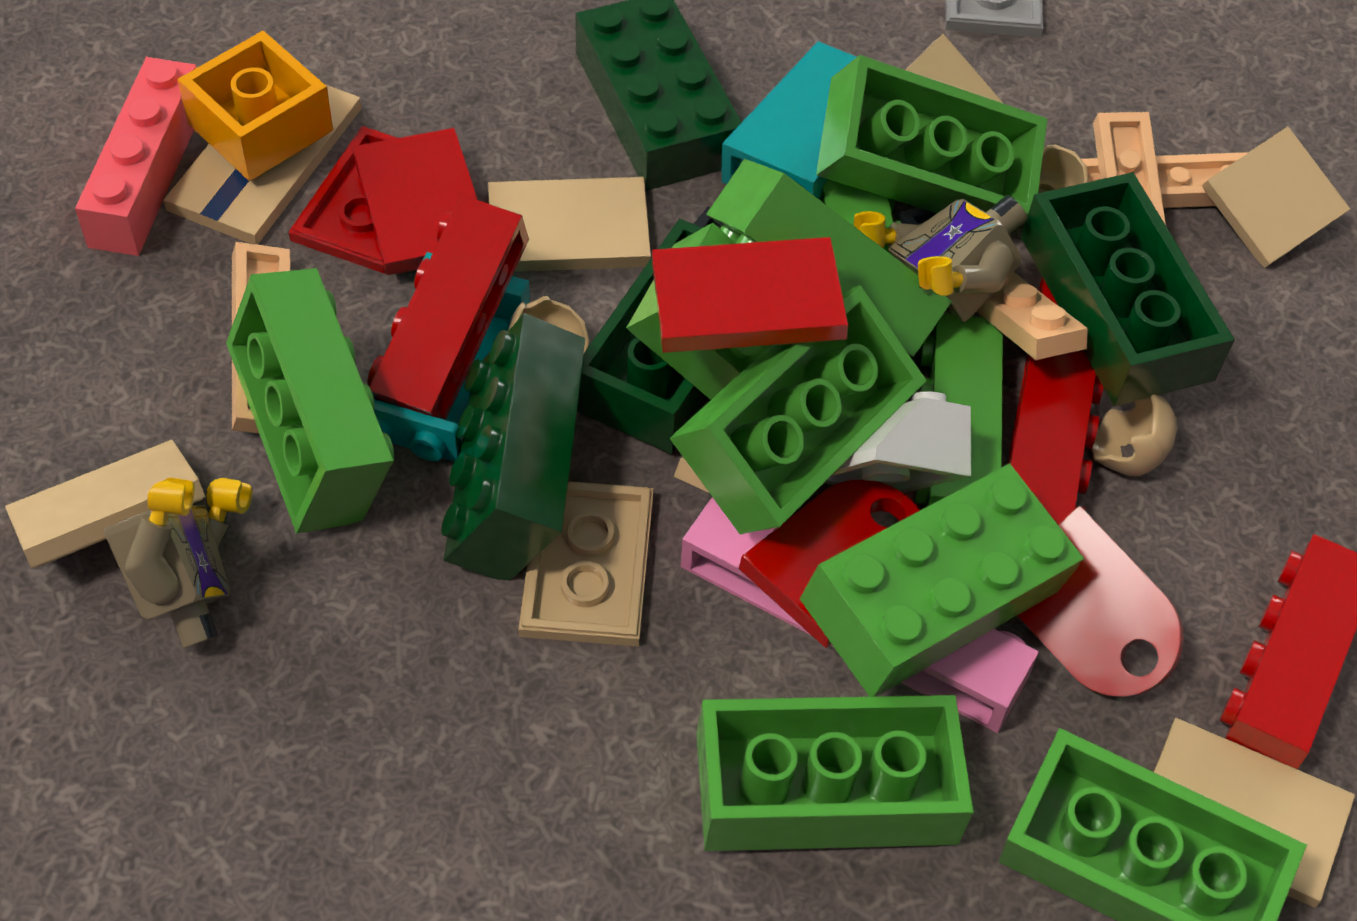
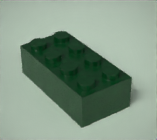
[575,0,742,191]
[1021,172,1235,407]
[577,218,708,454]
[441,313,585,581]

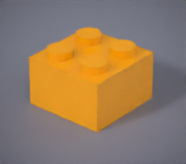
[177,30,334,181]

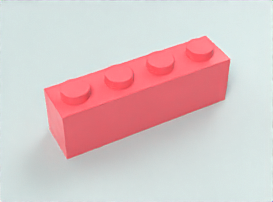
[75,57,196,256]

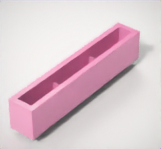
[681,497,1039,733]

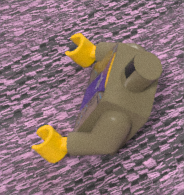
[854,195,1028,322]
[103,477,253,649]

